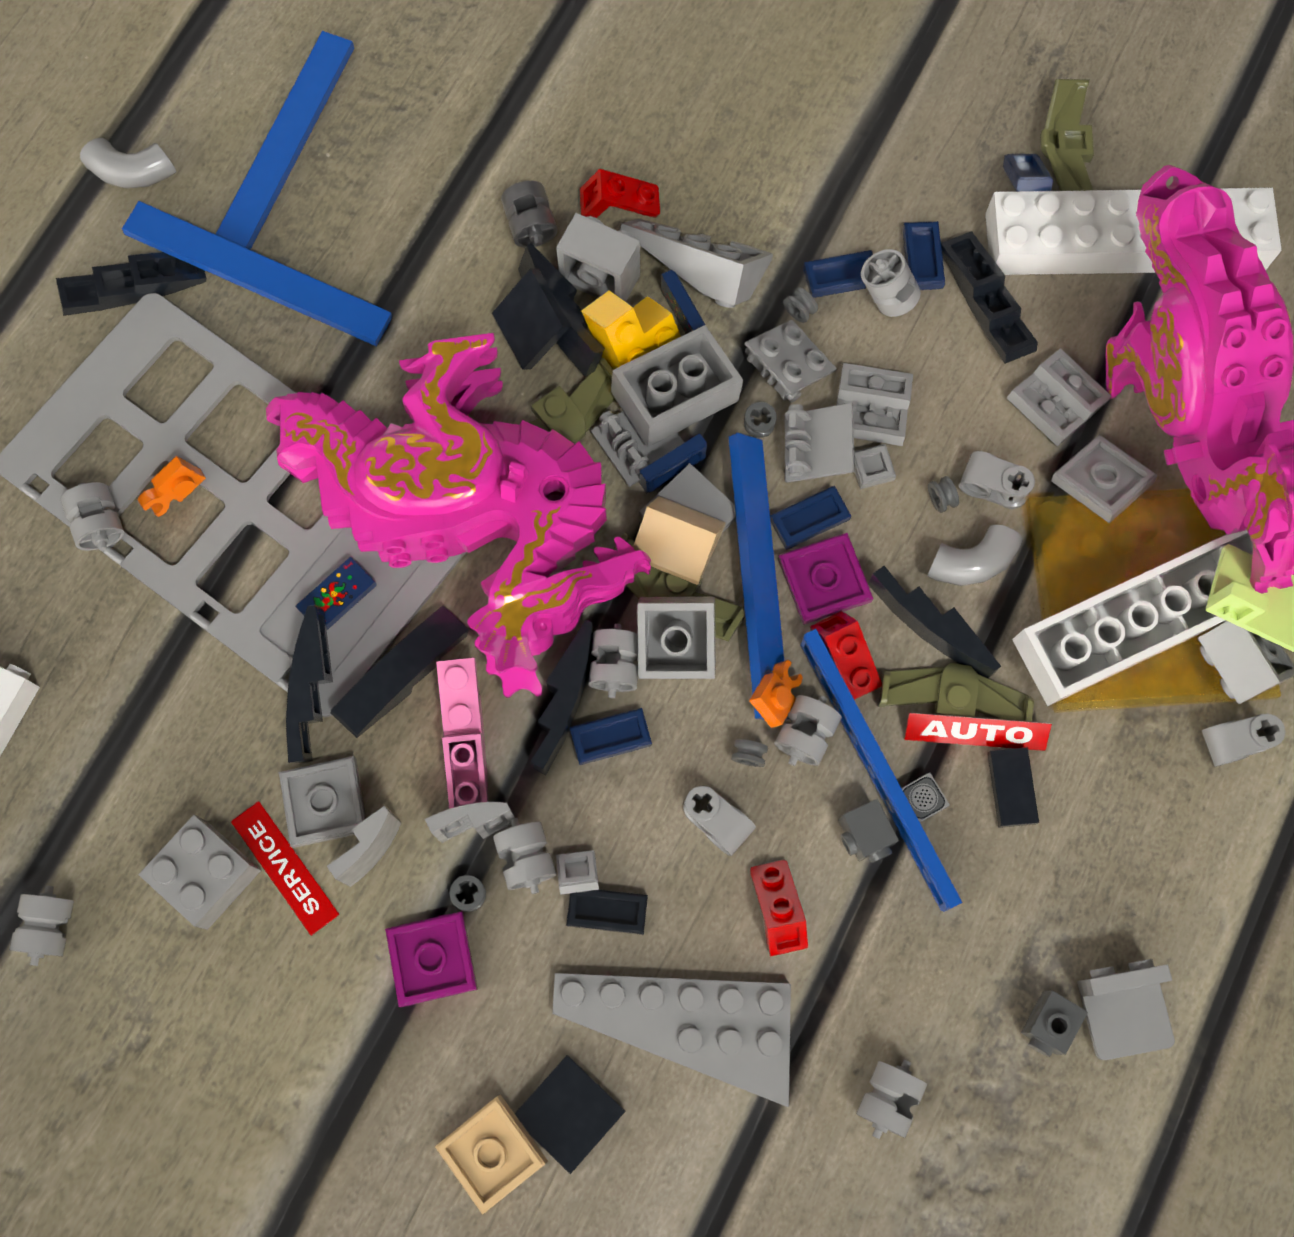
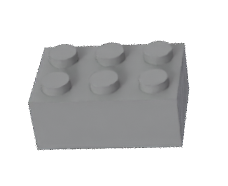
[611,325,743,447]

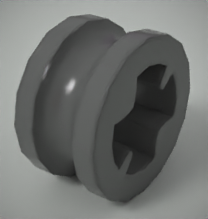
[783,287,818,323]
[744,402,777,438]
[928,476,959,513]
[731,739,768,767]
[449,875,486,912]

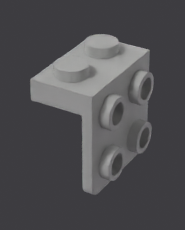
[1077,959,1175,1060]

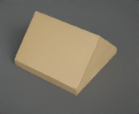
[633,496,726,585]

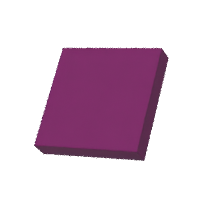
[778,533,874,625]
[385,911,478,1007]

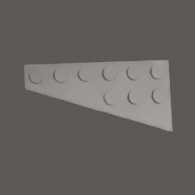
[552,973,791,1107]

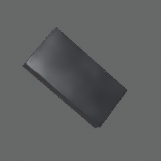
[988,747,1039,828]
[566,890,648,935]

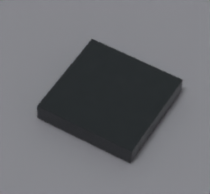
[492,268,571,370]
[515,1055,626,1174]

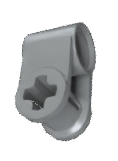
[959,451,1035,509]
[1202,714,1286,767]
[683,786,756,856]

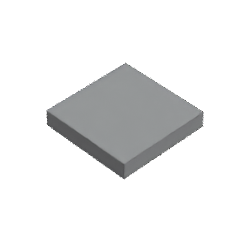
[1051,435,1157,523]
[639,463,736,533]
[279,756,366,848]

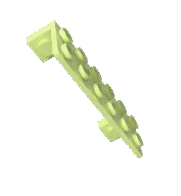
[1205,544,1294,652]

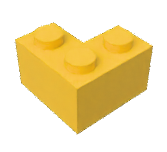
[581,290,681,369]

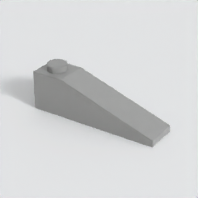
[620,219,773,308]

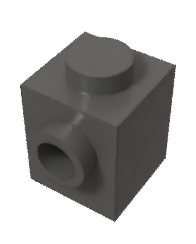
[839,799,899,863]
[1021,990,1088,1057]

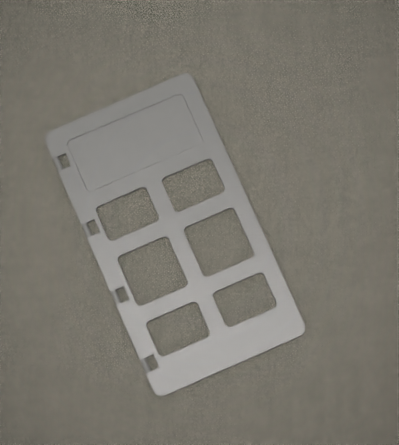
[0,293,466,717]

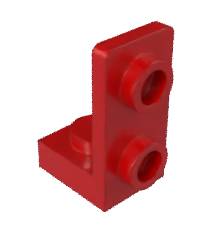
[580,168,660,218]
[809,611,882,700]
[750,860,808,957]

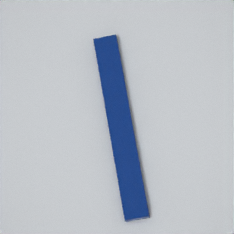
[215,31,354,250]
[122,201,392,347]
[729,433,790,721]
[800,629,963,912]

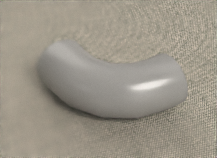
[80,138,177,189]
[927,525,1023,586]

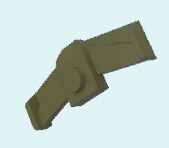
[1040,79,1094,191]
[528,358,615,444]
[613,532,745,642]
[878,663,1034,722]

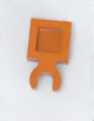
[137,456,206,517]
[749,660,803,728]

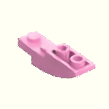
[436,658,488,809]

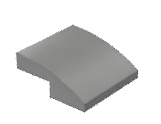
[1007,348,1112,447]
[836,363,913,446]
[425,802,515,843]
[327,806,401,887]

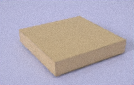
[435,1094,548,1215]

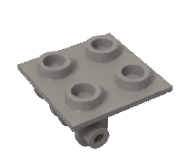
[745,320,837,403]
[785,403,854,483]
[591,411,684,487]

